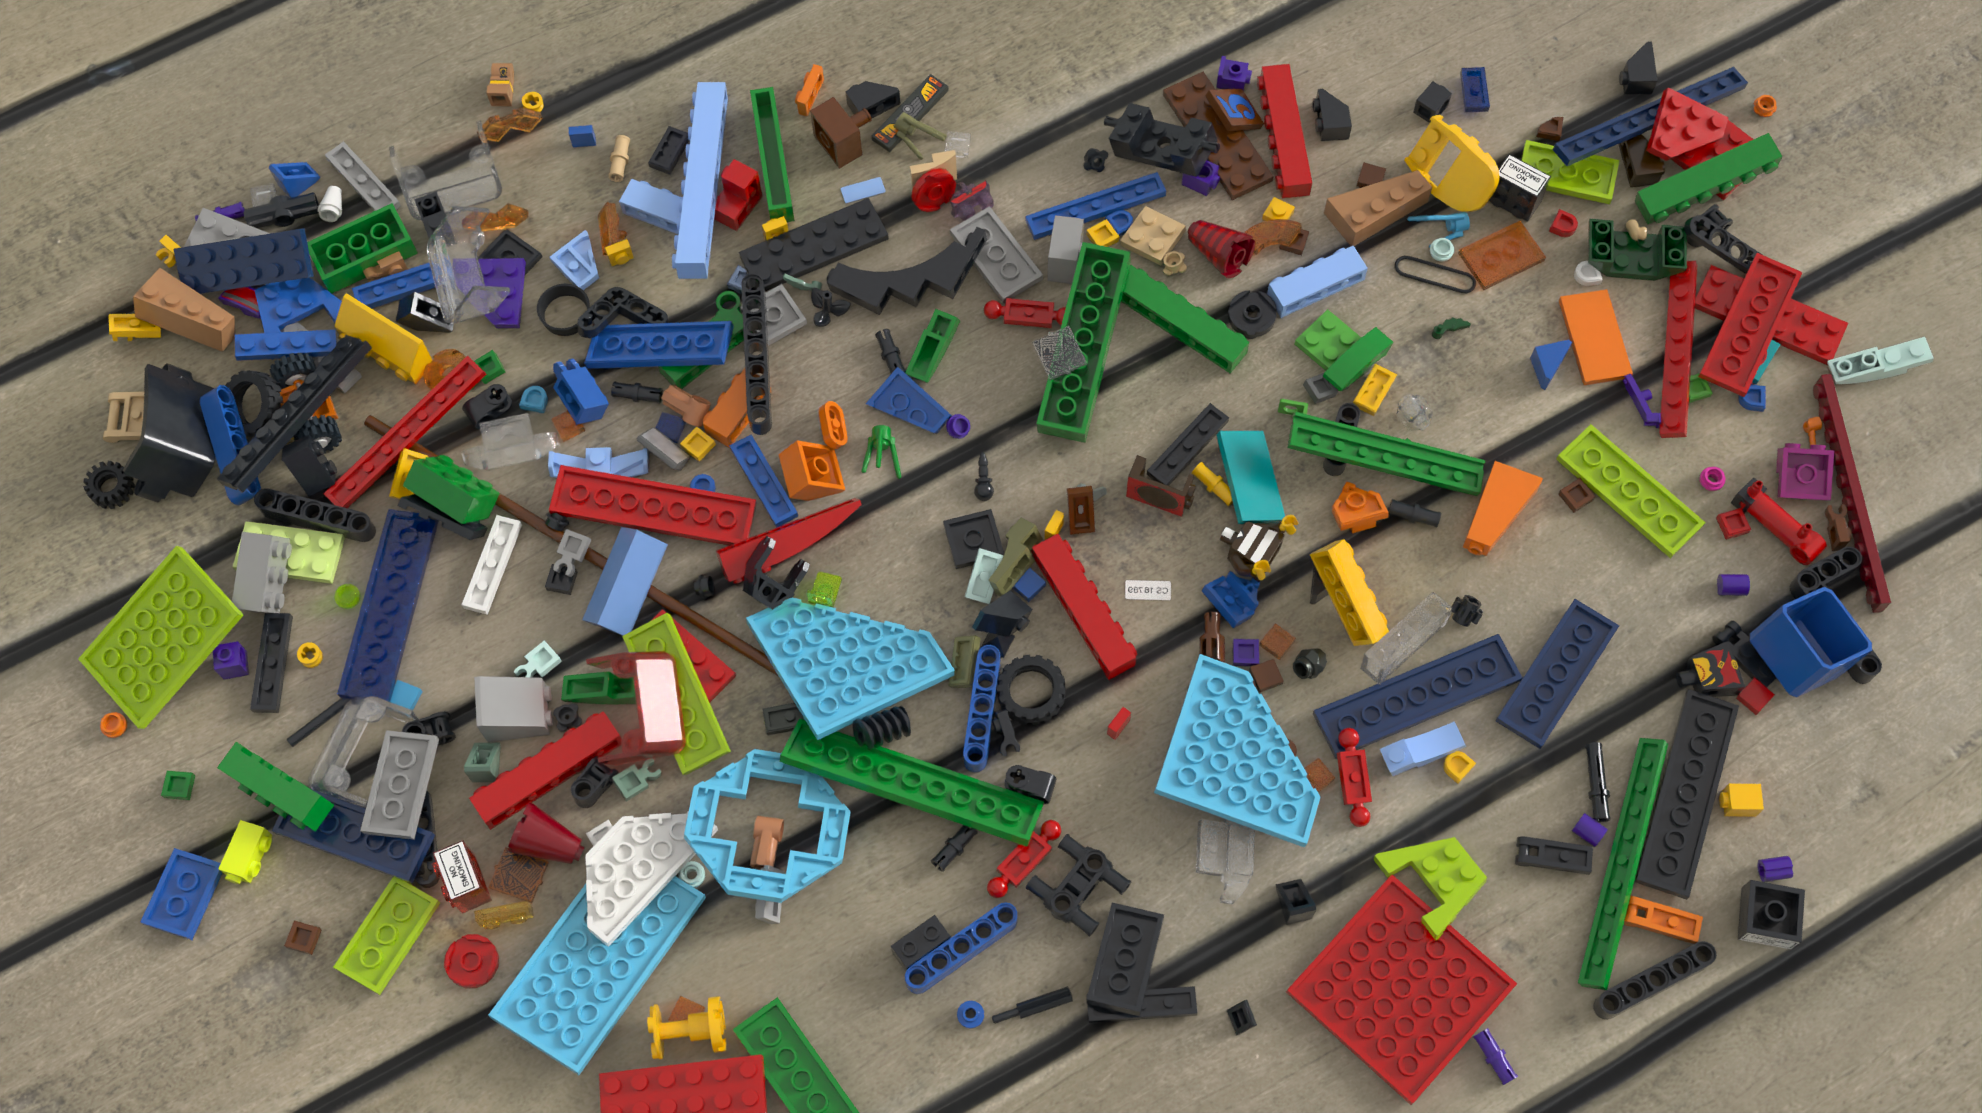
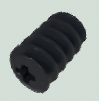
[853,706,911,750]

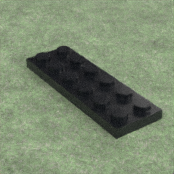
[739,198,889,291]

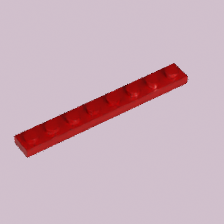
[1659,260,1697,438]
[324,355,487,508]

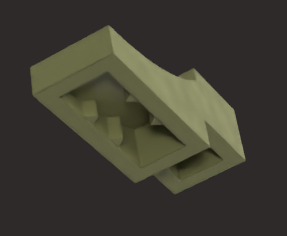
[989,517,1043,597]

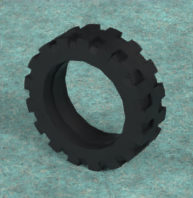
[225,370,283,437]
[997,654,1066,725]

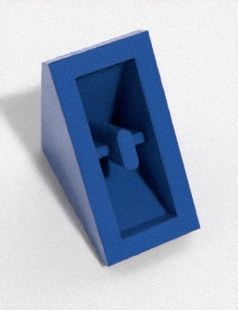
[269,162,320,198]
[1530,340,1572,390]

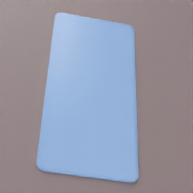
[841,177,885,203]

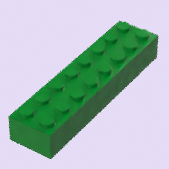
[1036,242,1131,443]

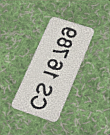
[1125,580,1171,600]

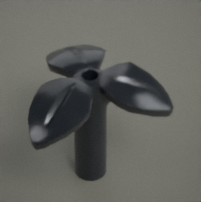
[811,287,851,327]

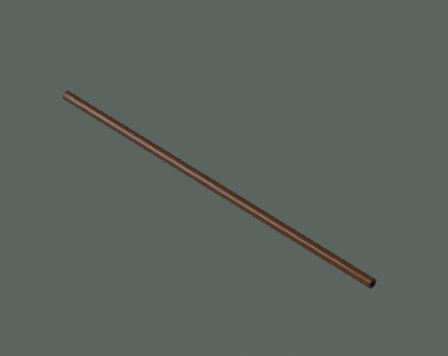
[364,415,779,677]

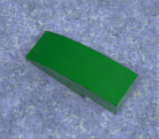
[905,308,960,383]
[1323,327,1394,392]
[561,671,646,705]

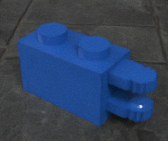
[553,359,609,424]

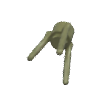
[894,112,947,160]

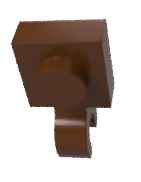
[1825,504,1851,551]

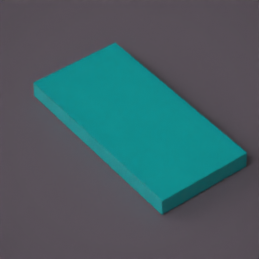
[1216,431,1285,524]

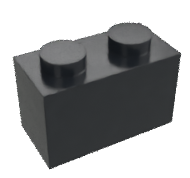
[282,434,337,497]

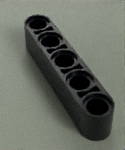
[254,488,376,542]
[1593,941,1717,1020]

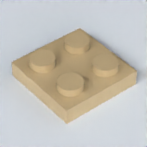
[1120,206,1186,266]

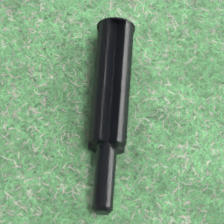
[992,986,1073,1024]

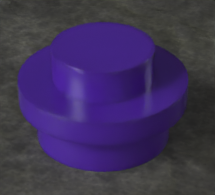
[946,414,970,439]

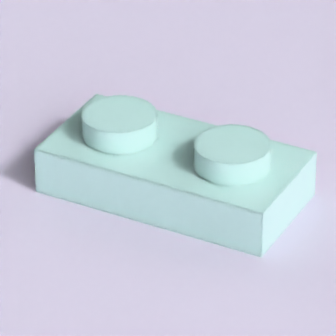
[964,548,1004,604]

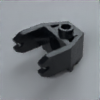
[742,536,810,610]

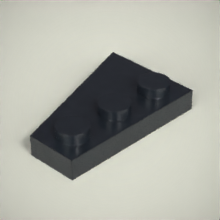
[397,494,488,540]

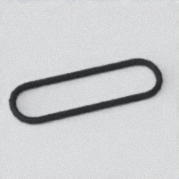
[1395,255,1476,293]

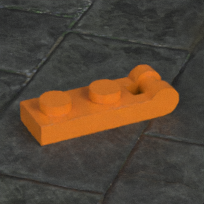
[1624,896,1703,944]

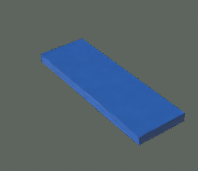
[584,321,734,368]

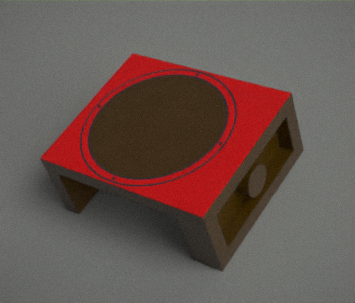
[1126,455,1196,517]

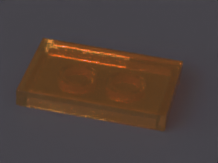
[1458,220,1546,291]

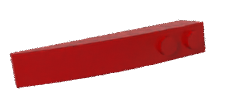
[715,498,862,583]

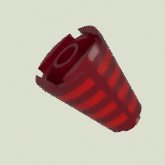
[1188,220,1255,278]

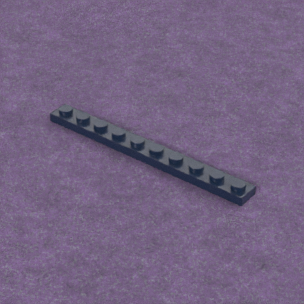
[1552,67,1748,166]

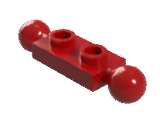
[983,298,1066,328]
[1337,728,1372,827]
[987,820,1062,898]

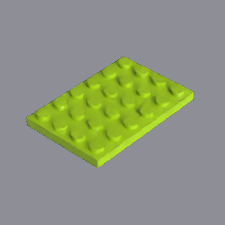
[78,546,244,729]

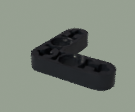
[577,287,668,338]

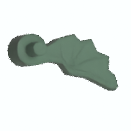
[783,274,822,291]

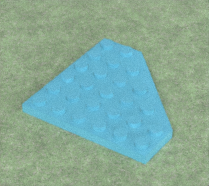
[746,597,955,740]
[1154,654,1321,848]

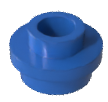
[957,1001,984,1029]

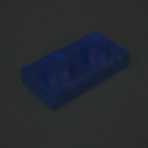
[1460,67,1490,112]

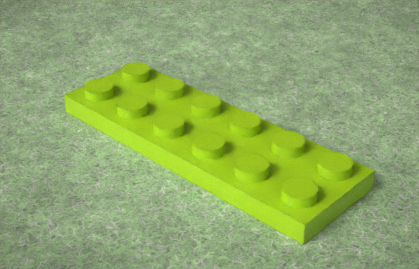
[1556,424,1706,559]
[622,613,731,775]

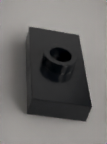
[648,126,689,175]

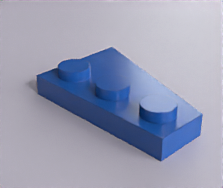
[866,367,952,434]

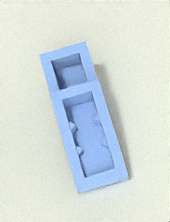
[1380,721,1466,776]

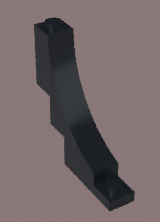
[827,227,988,315]

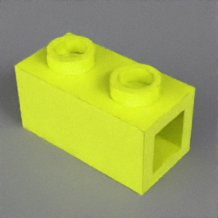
[219,820,272,884]

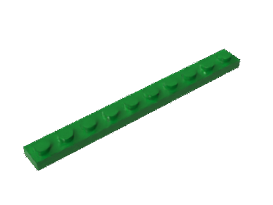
[1578,738,1668,990]

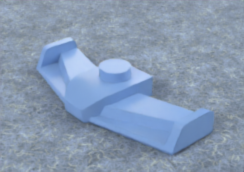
[548,447,649,478]

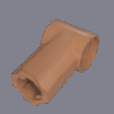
[661,385,711,427]
[750,816,784,870]

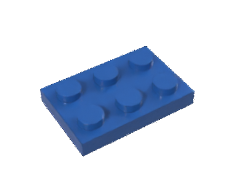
[140,848,222,940]

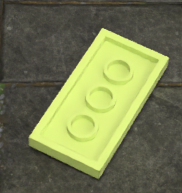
[233,521,345,584]

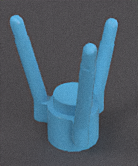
[1407,212,1470,248]

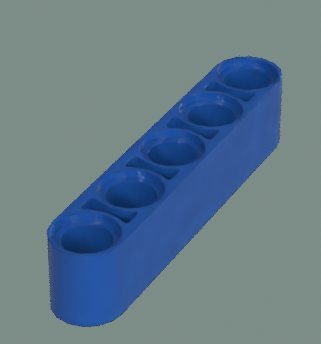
[200,385,261,506]
[963,645,1001,772]
[905,903,1017,994]

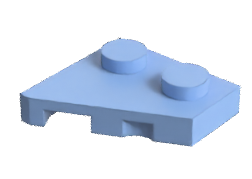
[550,230,599,290]

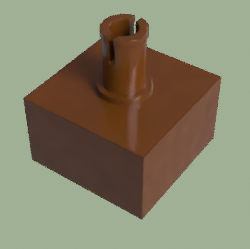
[810,97,872,169]

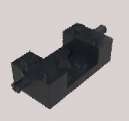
[1104,103,1220,177]

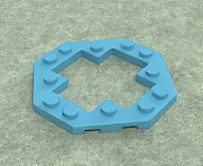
[684,749,851,903]

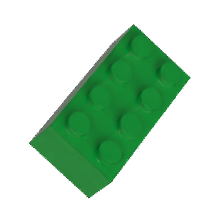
[307,203,418,293]

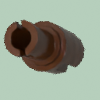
[1199,612,1225,663]

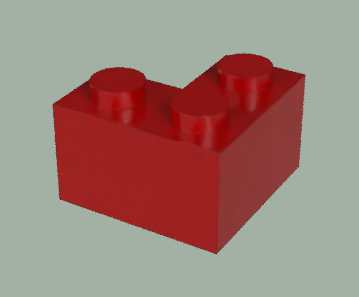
[714,159,763,231]

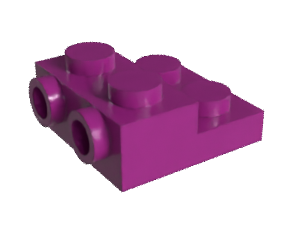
[1776,443,1834,501]

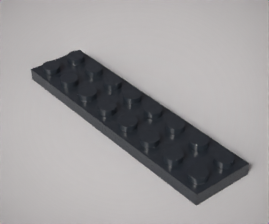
[1634,689,1739,900]

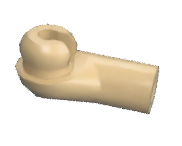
[1625,219,1647,241]

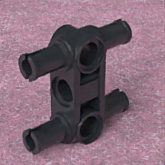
[1026,834,1132,937]

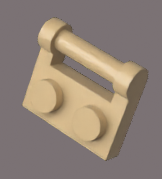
[103,392,144,443]

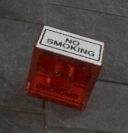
[432,840,492,914]

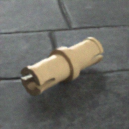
[608,135,630,182]

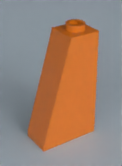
[1463,461,1543,556]

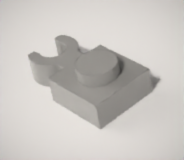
[554,529,592,577]

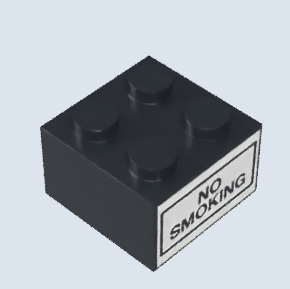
[1488,154,1551,222]
[1737,880,1805,949]

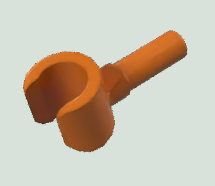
[1803,416,1822,445]

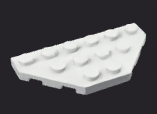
[586,811,718,947]

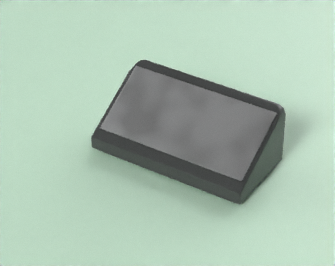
[636,427,691,471]

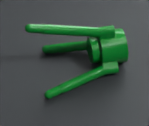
[861,425,902,479]

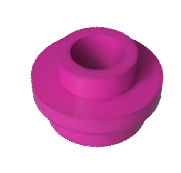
[1699,467,1726,491]

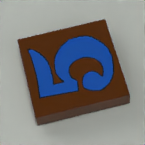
[1205,89,1264,131]

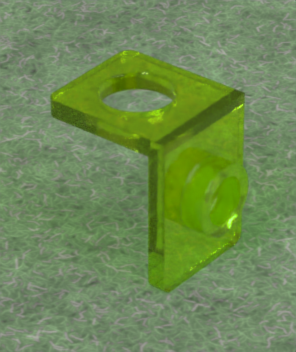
[807,572,842,608]

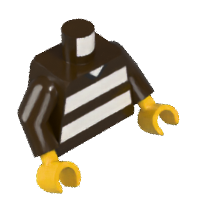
[1220,515,1299,582]

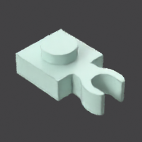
[514,640,562,678]

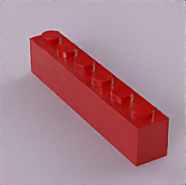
[1257,64,1312,199]
[1032,534,1137,680]
[469,711,624,830]

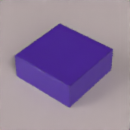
[1233,639,1259,667]

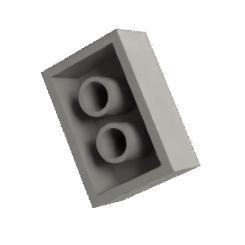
[232,532,292,613]

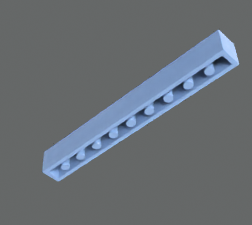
[672,82,728,279]

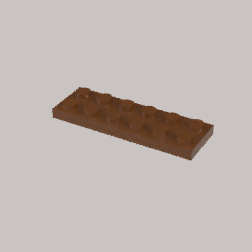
[1163,71,1274,200]

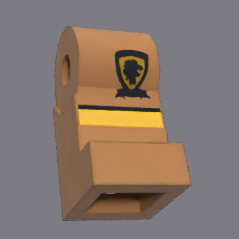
[487,63,514,106]

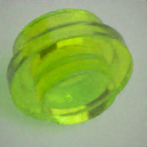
[334,584,361,609]

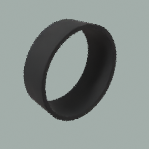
[537,283,590,336]

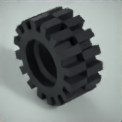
[83,461,135,509]

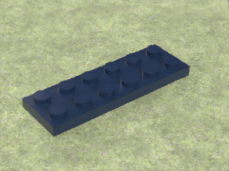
[173,228,314,294]
[1496,599,1620,749]
[272,789,435,884]

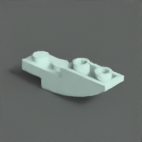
[1827,337,1934,384]

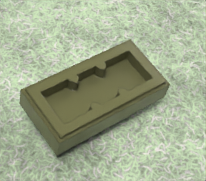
[948,635,980,688]

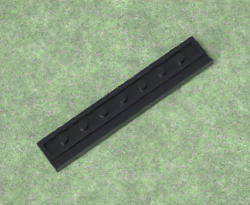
[217,335,372,493]

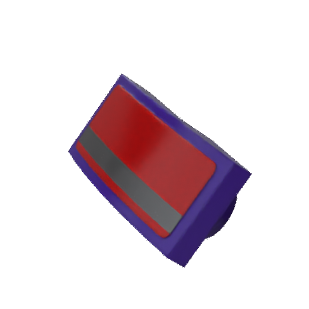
[218,286,261,319]

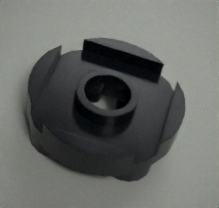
[1228,290,1276,339]

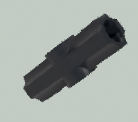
[243,192,319,228]

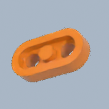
[819,401,848,449]

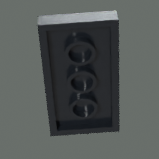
[1086,902,1164,1016]

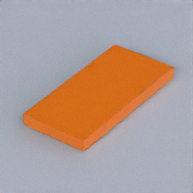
[1559,289,1633,385]

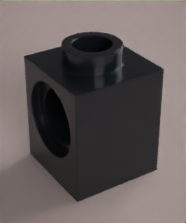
[1413,81,1452,123]

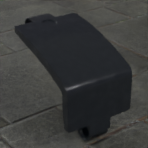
[123,363,216,503]

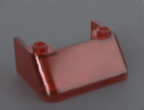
[586,651,686,765]

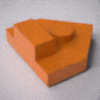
[1332,481,1389,533]

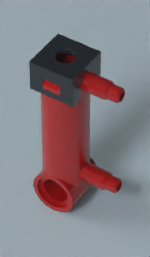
[1731,478,1827,565]

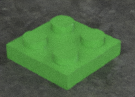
[1294,309,1362,371]

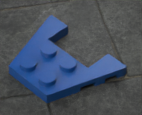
[255,277,342,360]

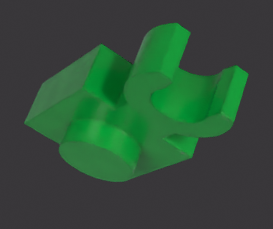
[472,350,506,389]

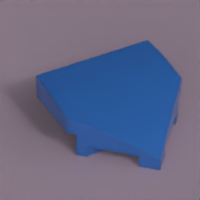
[1202,571,1260,628]

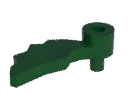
[1432,317,1471,339]

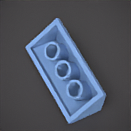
[582,527,668,636]

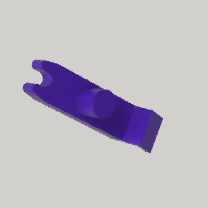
[1623,374,1661,428]

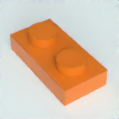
[795,64,824,116]

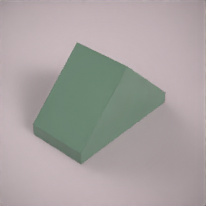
[464,742,501,782]

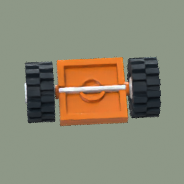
[270,353,342,454]

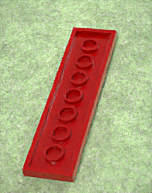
[549,465,757,545]

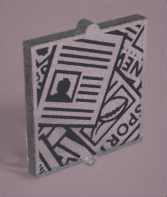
[1032,326,1087,380]

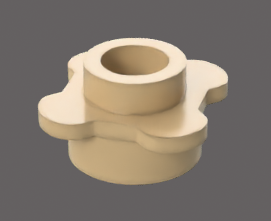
[1163,251,1187,276]

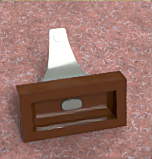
[1067,483,1107,535]

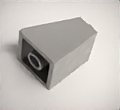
[474,676,553,742]

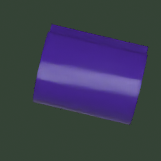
[1717,574,1750,596]
[1572,813,1608,847]
[1757,856,1794,882]

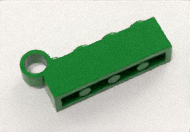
[658,291,752,389]

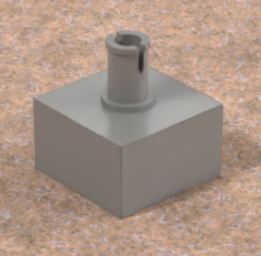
[1048,215,1084,284]

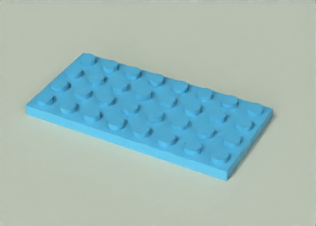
[489,876,706,1075]

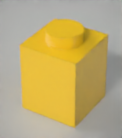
[1719,783,1764,817]

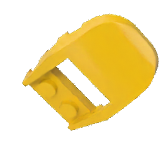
[1404,115,1499,212]

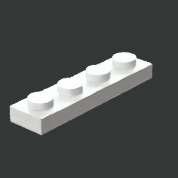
[462,515,522,615]

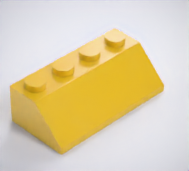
[334,293,434,384]
[1310,539,1389,646]

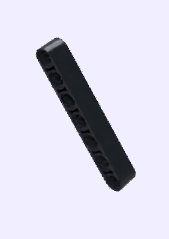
[741,273,772,435]

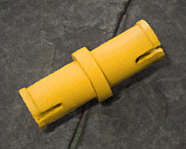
[1191,462,1233,506]

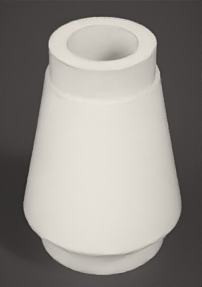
[318,186,342,222]

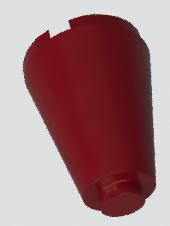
[507,802,585,864]

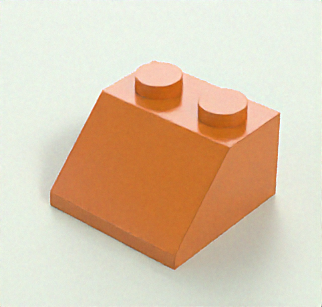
[778,440,845,501]

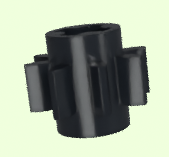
[1450,595,1483,627]

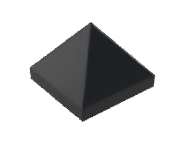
[981,633,1015,658]
[1227,1000,1257,1036]

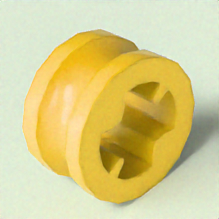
[522,91,544,115]
[297,642,323,668]

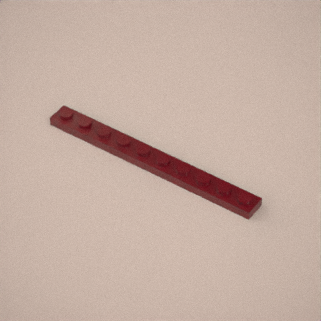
[1813,374,1891,613]

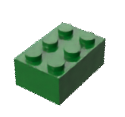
[403,455,500,524]

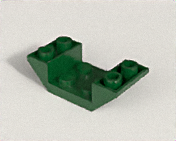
[1588,219,1687,281]

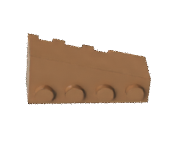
[1324,170,1432,246]
[133,268,235,352]

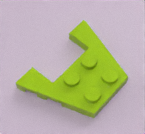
[1374,837,1487,940]

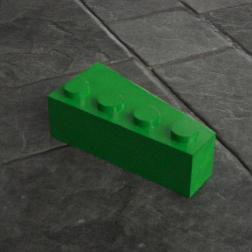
[217,742,334,832]

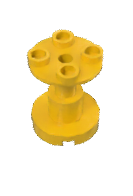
[647,996,727,1060]

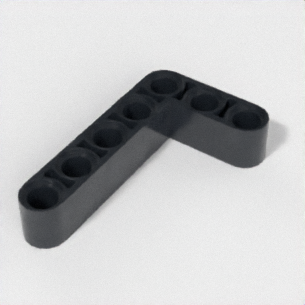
[1789,547,1882,684]

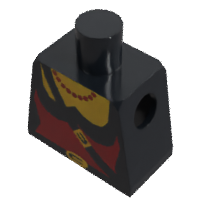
[1676,641,1746,697]

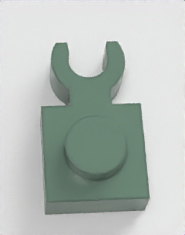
[612,758,661,801]

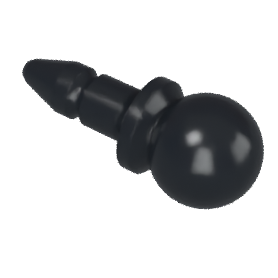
[974,452,994,501]

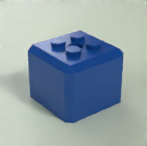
[1750,587,1872,697]

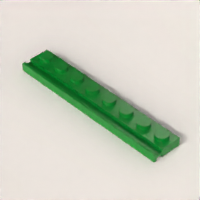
[1287,412,1485,496]

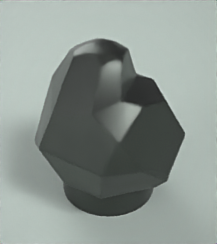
[1293,648,1327,679]

